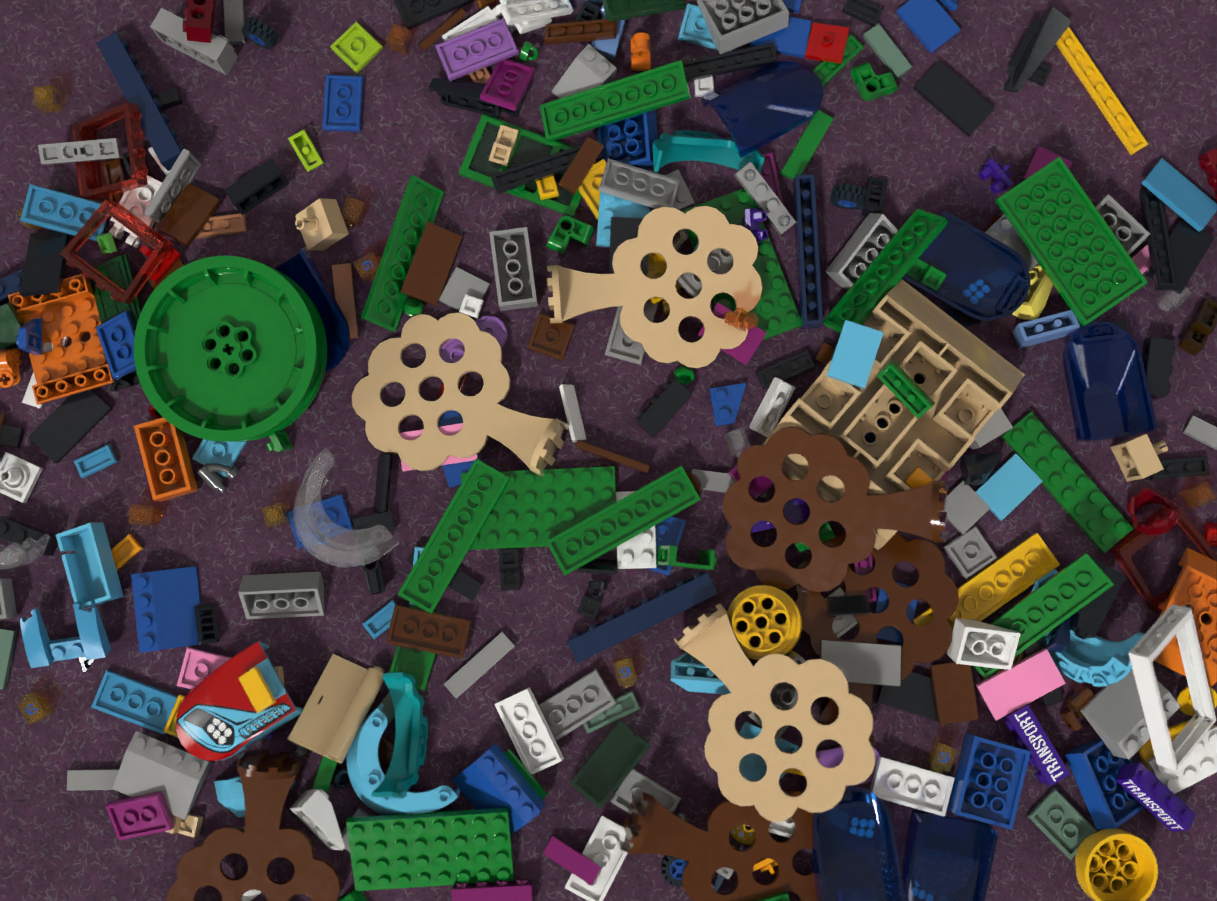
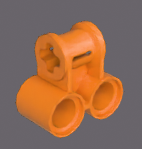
[631,33,650,71]
[0,348,22,388]

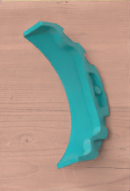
[652,130,764,173]
[372,672,428,798]

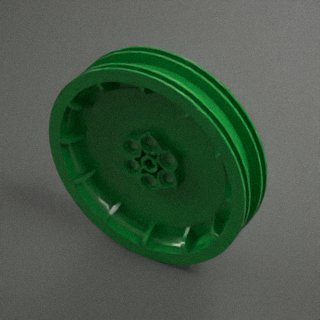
[134,256,327,442]

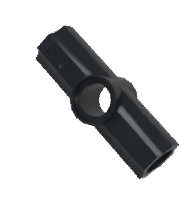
[358,534,386,595]

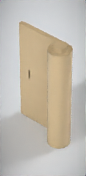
[288,654,384,763]

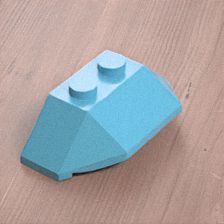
[670,652,731,694]
[214,775,296,817]

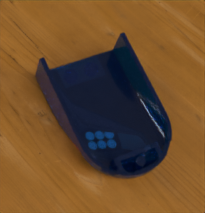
[903,209,1030,321]
[812,786,906,901]
[901,810,998,901]

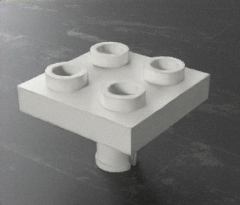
[0,452,43,503]

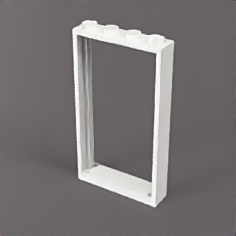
[1129,604,1216,771]

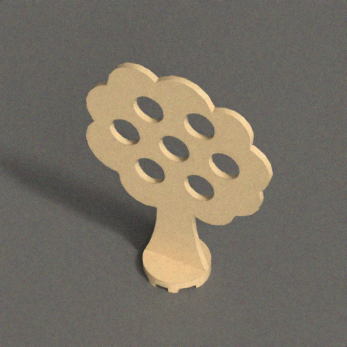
[547,206,762,368]
[352,313,568,476]
[674,604,876,822]

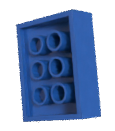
[597,110,658,170]
[131,566,205,653]
[947,733,1031,830]
[1064,737,1145,829]
[452,743,546,835]

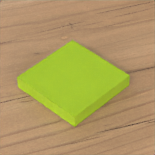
[330,21,383,73]

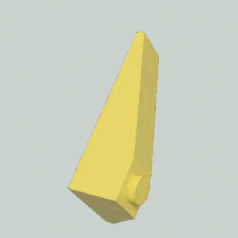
[996,263,1053,320]

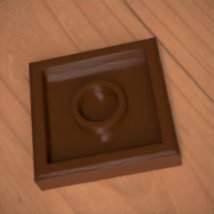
[527,313,575,361]

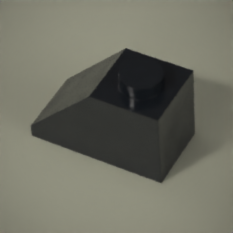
[960,452,1003,486]

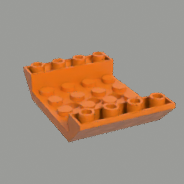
[8,274,115,405]
[1153,548,1217,687]

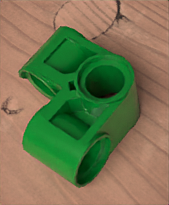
[851,62,898,101]
[546,216,595,254]

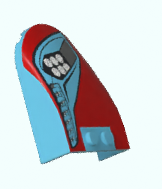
[176,642,303,761]

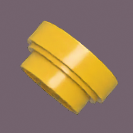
[727,585,802,660]
[1075,828,1158,901]

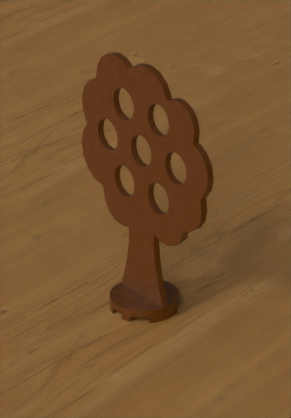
[722,426,947,592]
[794,532,959,746]
[166,750,341,901]
[619,789,838,901]

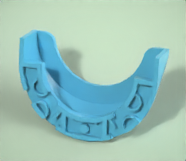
[1031,569,1145,687]
[347,703,460,816]

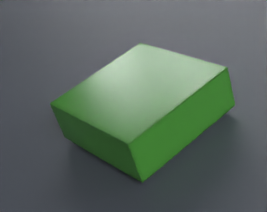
[97,233,117,254]

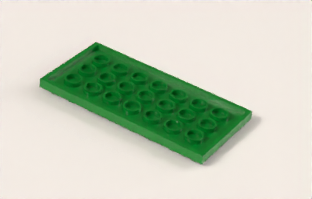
[995,157,1148,326]
[681,189,801,341]
[461,466,616,550]
[346,808,514,891]

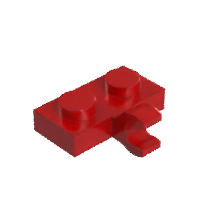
[139,242,182,284]

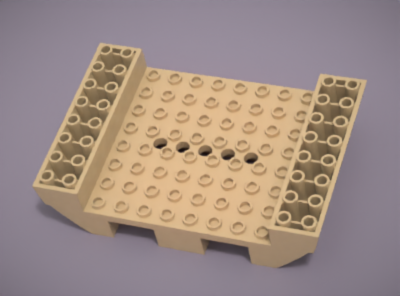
[762,279,1025,550]

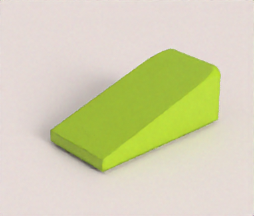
[288,130,324,172]

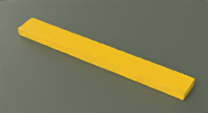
[1056,27,1148,155]

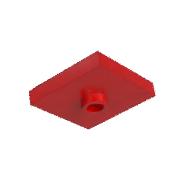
[805,23,850,64]

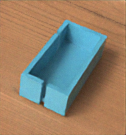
[56,522,124,609]

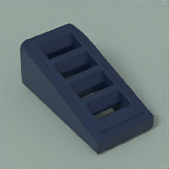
[1047,616,1071,653]

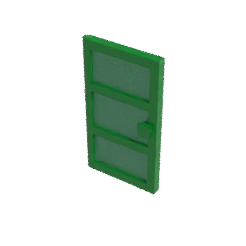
[459,114,596,218]

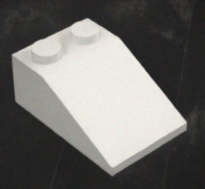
[947,618,1021,670]
[289,789,345,850]

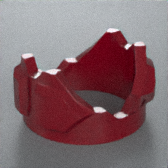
[1127,487,1180,535]

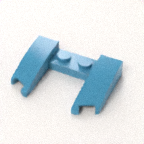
[20,601,112,668]

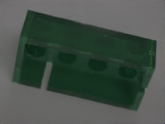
[569,719,651,809]

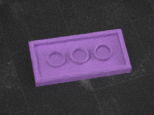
[435,18,519,81]

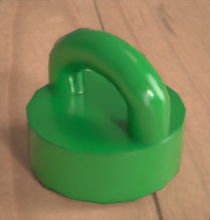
[520,41,538,61]
[404,298,424,317]
[674,366,695,385]

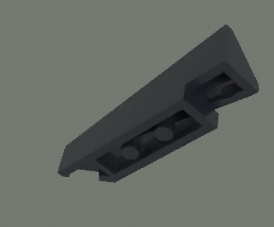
[1004,6,1071,93]
[429,78,523,118]

